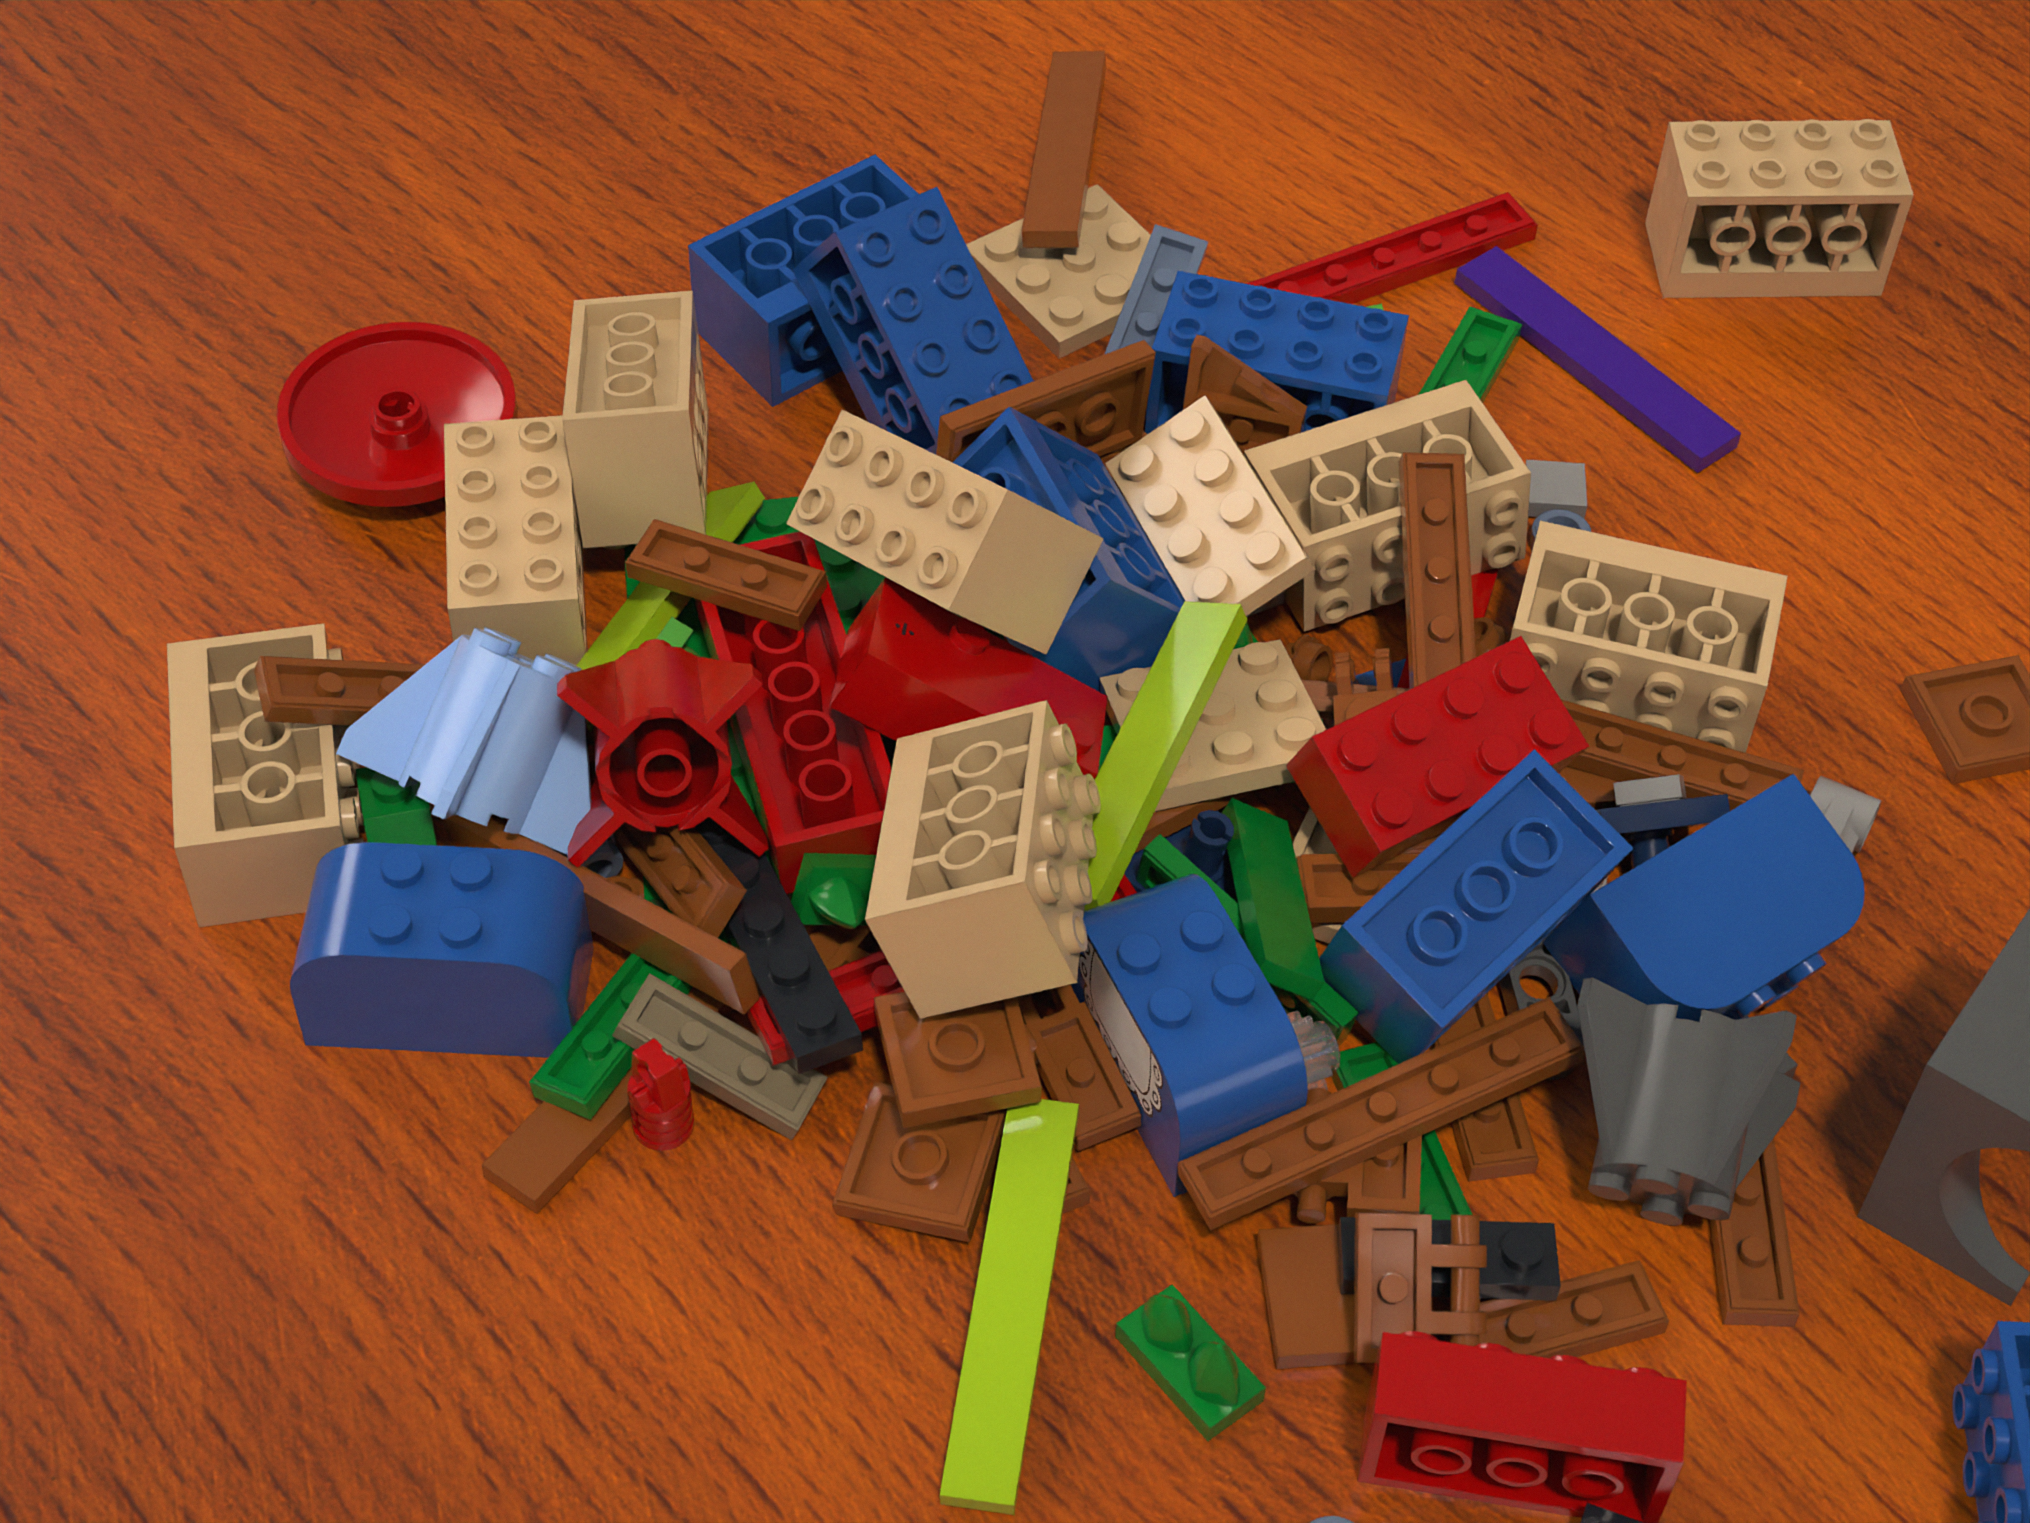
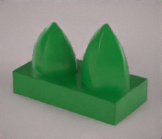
[791,853,876,929]
[1115,1284,1266,1442]

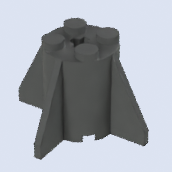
[1578,977,1800,1226]

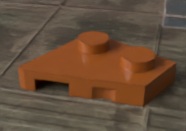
[1183,334,1307,454]

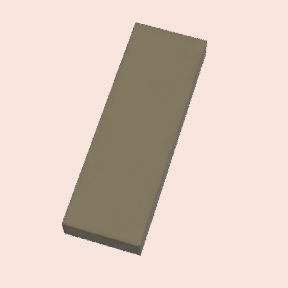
[612,973,828,1140]

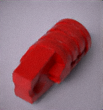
[627,1038,695,1151]

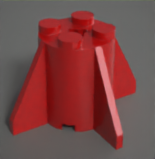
[557,639,769,868]

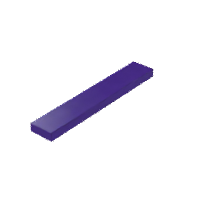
[1454,246,1741,473]

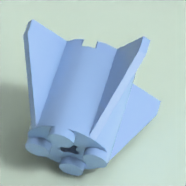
[336,627,592,855]

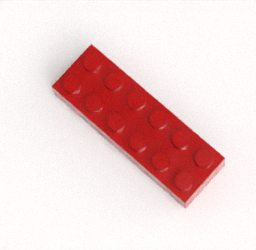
[694,531,892,894]

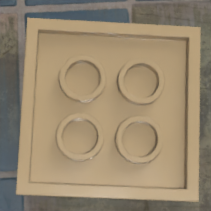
[966,184,1151,359]
[1099,639,1326,812]

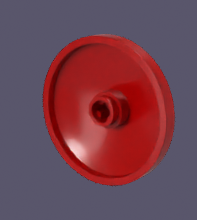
[276,322,518,507]

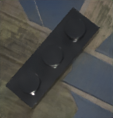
[1337,1217,1561,1301]

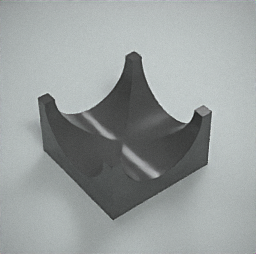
[1857,908,2030,1306]

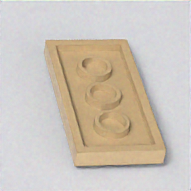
[1105,395,1316,616]

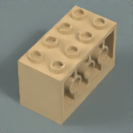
[1645,119,1914,298]
[562,290,709,550]
[1244,380,1531,632]
[786,409,1104,654]
[444,415,588,665]
[1510,521,1788,753]
[167,623,364,927]
[865,700,1101,1019]

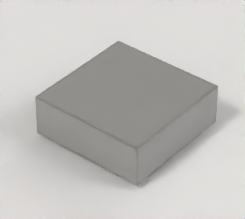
[1525,460,1587,518]
[1613,774,1686,807]

